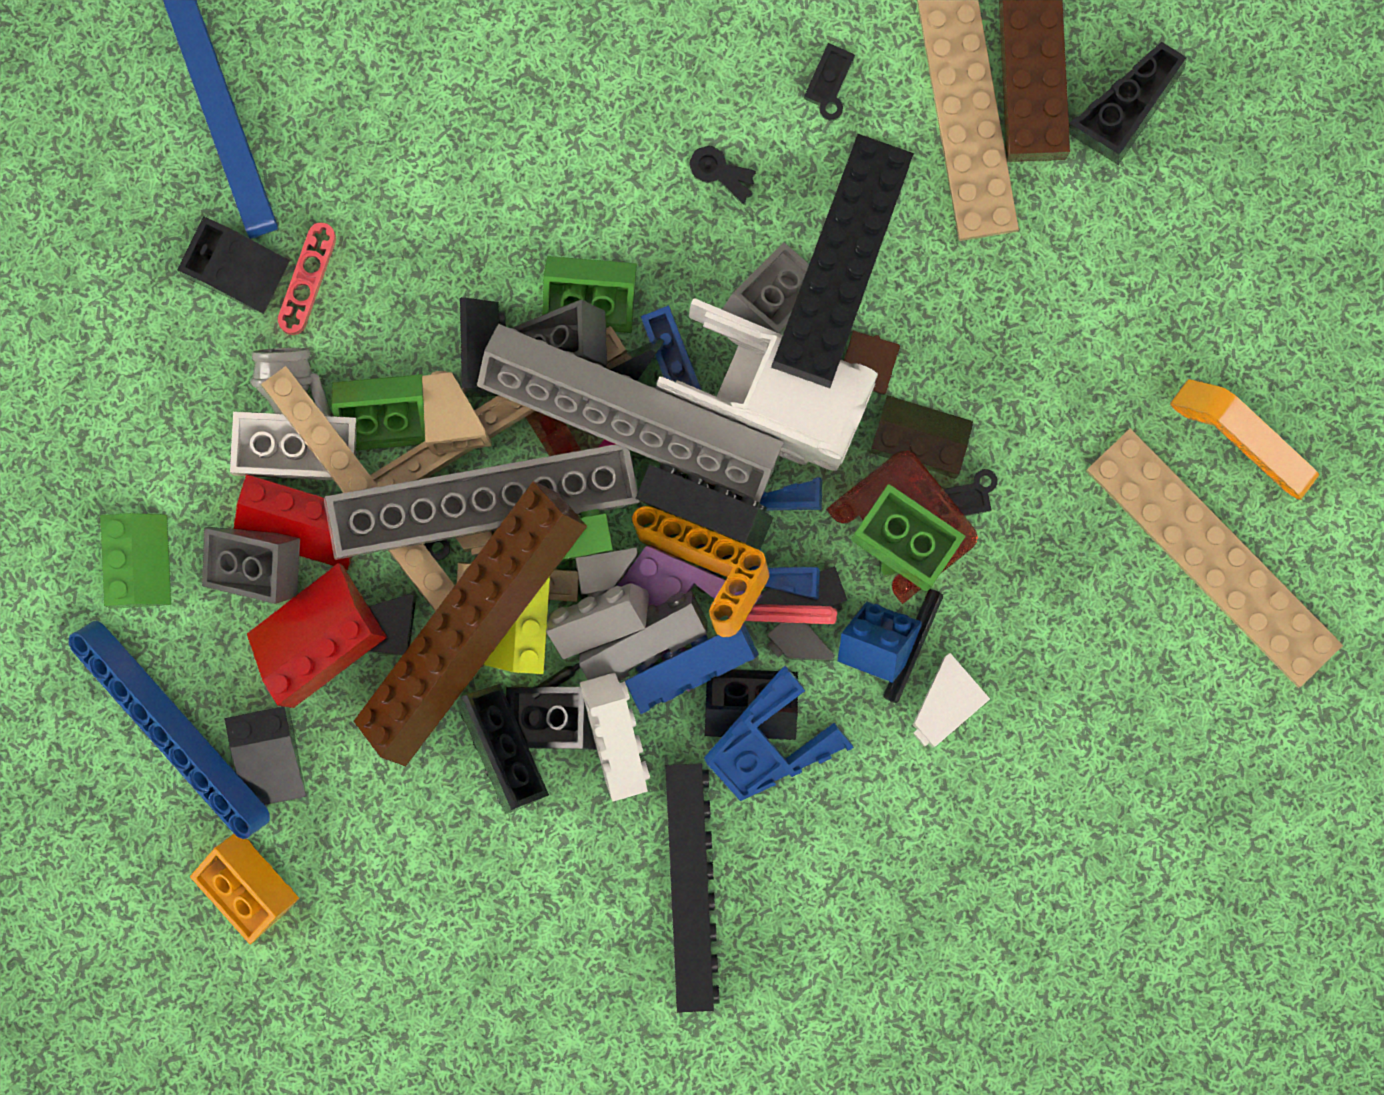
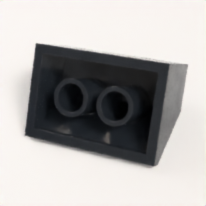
[460,297,506,397]
[704,669,798,740]

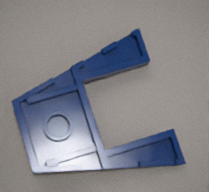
[699,477,823,599]
[704,665,854,801]

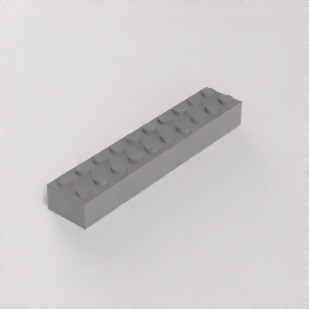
[477,324,784,502]
[323,444,639,560]

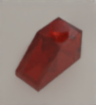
[525,411,581,456]

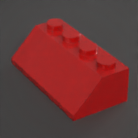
[233,474,352,570]

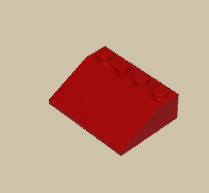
[247,563,387,708]

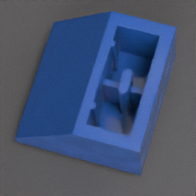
[837,601,922,683]

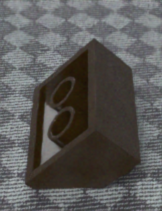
[870,395,973,479]

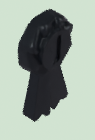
[689,146,756,205]

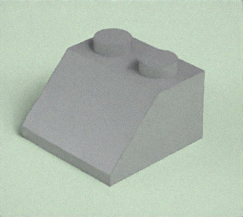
[576,548,638,597]

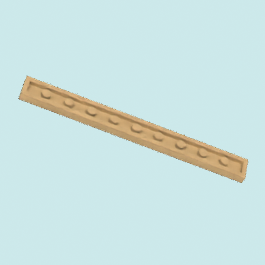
[370,326,627,487]
[261,366,455,611]

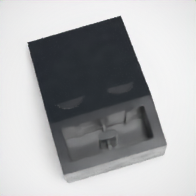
[177,216,290,314]

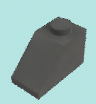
[767,622,835,662]

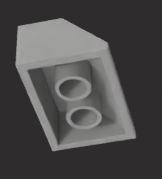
[546,583,649,659]

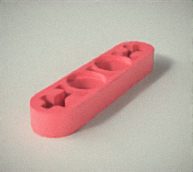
[278,222,336,335]

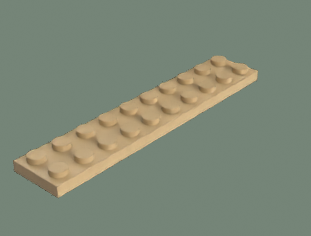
[917,0,1019,241]
[1086,428,1343,688]

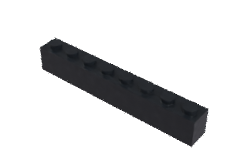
[665,763,720,1013]

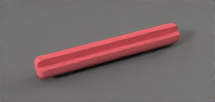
[728,604,838,624]

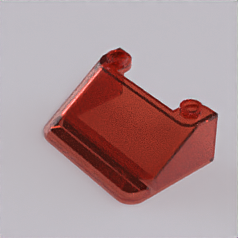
[826,451,978,604]

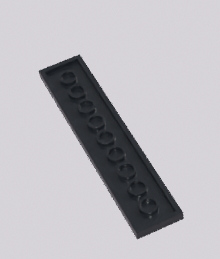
[771,134,914,388]

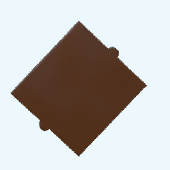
[844,331,900,395]

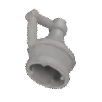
[250,348,333,417]

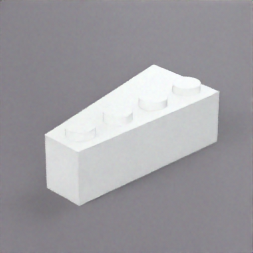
[580,672,650,802]

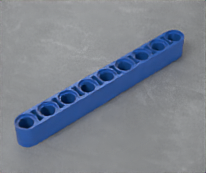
[163,0,278,239]
[68,621,270,839]

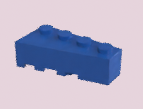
[625,623,759,714]

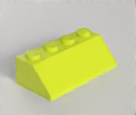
[483,576,550,674]

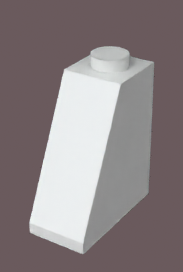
[913,653,990,748]

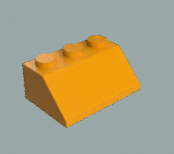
[190,834,300,945]

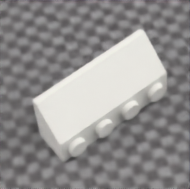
[230,412,356,480]

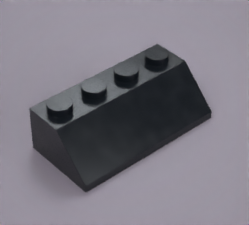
[456,684,549,814]

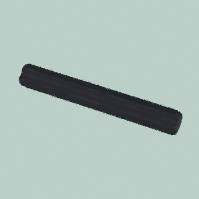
[883,589,943,703]

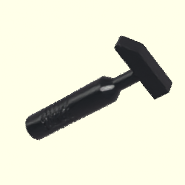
[531,653,581,699]

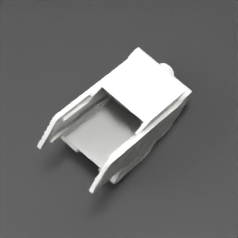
[656,299,878,471]

